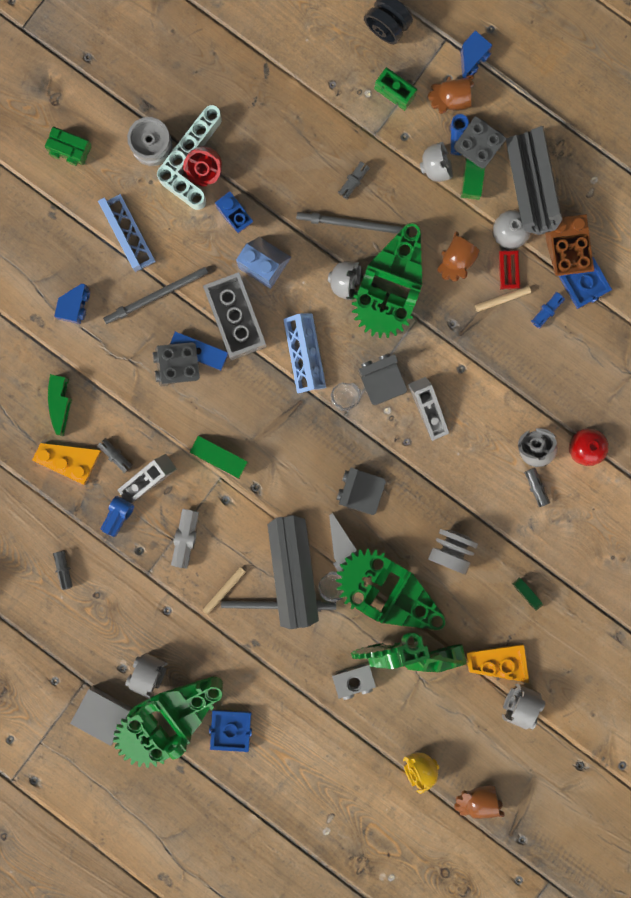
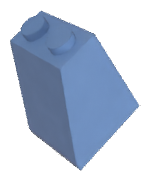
[236,237,291,289]

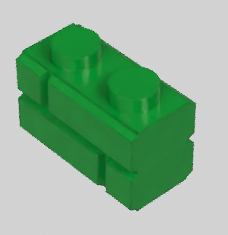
[374,67,417,111]
[45,126,91,166]

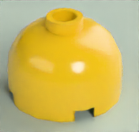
[403,752,439,794]

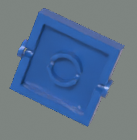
[559,257,612,309]
[209,709,252,752]

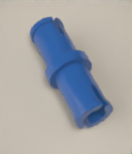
[531,292,565,329]

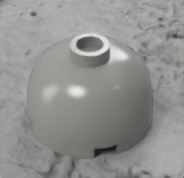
[420,142,453,182]
[493,210,531,249]
[328,261,362,300]
[518,428,557,467]

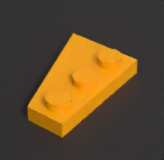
[32,443,101,485]
[466,644,530,684]

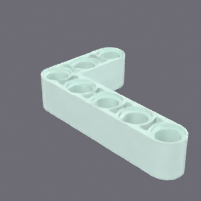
[157,105,222,210]

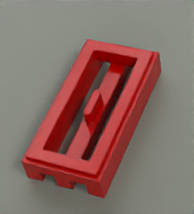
[499,250,520,290]

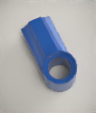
[450,114,469,155]
[100,496,134,537]

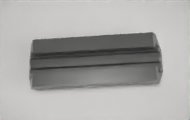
[506,126,562,235]
[267,515,319,629]

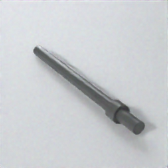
[296,212,410,235]
[103,267,208,324]
[221,600,336,612]

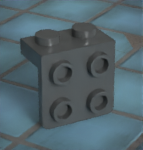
[454,116,506,169]
[152,343,200,387]
[358,353,407,405]
[336,467,386,515]

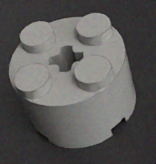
[125,653,167,698]
[502,684,545,730]

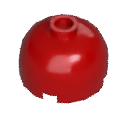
[183,146,222,187]
[569,428,609,466]

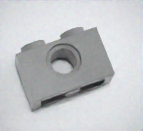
[332,662,376,700]

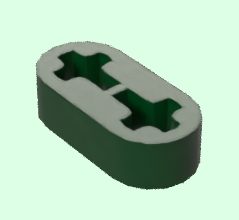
[512,577,543,611]

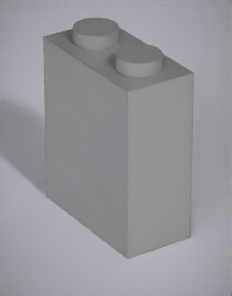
[70,686,132,746]

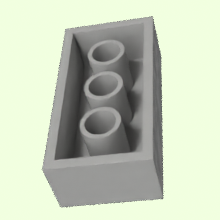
[203,272,267,360]

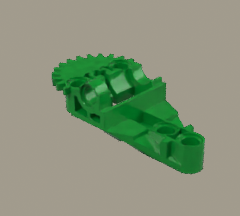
[351,222,422,338]
[336,549,446,630]
[351,633,467,673]
[113,676,223,768]

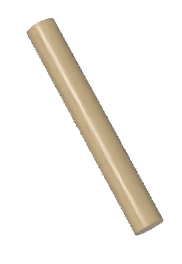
[475,286,531,312]
[203,567,246,615]

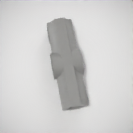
[171,509,199,569]

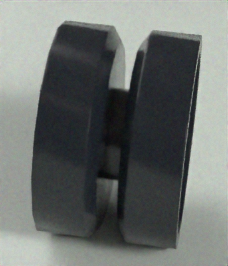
[364,0,413,45]

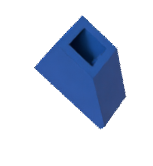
[460,30,492,78]
[215,191,253,234]
[54,284,90,324]

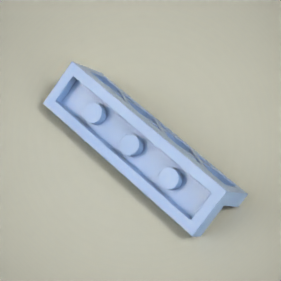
[98,194,156,272]
[283,313,326,393]

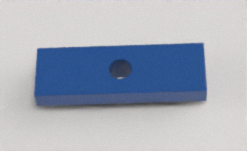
[170,332,228,371]

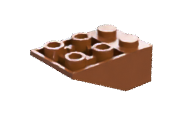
[545,214,594,276]

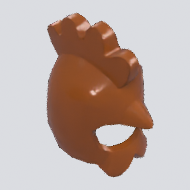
[428,75,474,114]
[437,231,480,282]
[454,785,505,819]

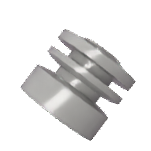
[428,529,478,575]

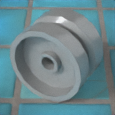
[127,117,173,166]

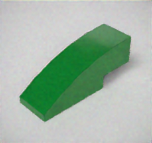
[460,158,485,200]
[48,374,72,436]
[189,436,248,479]

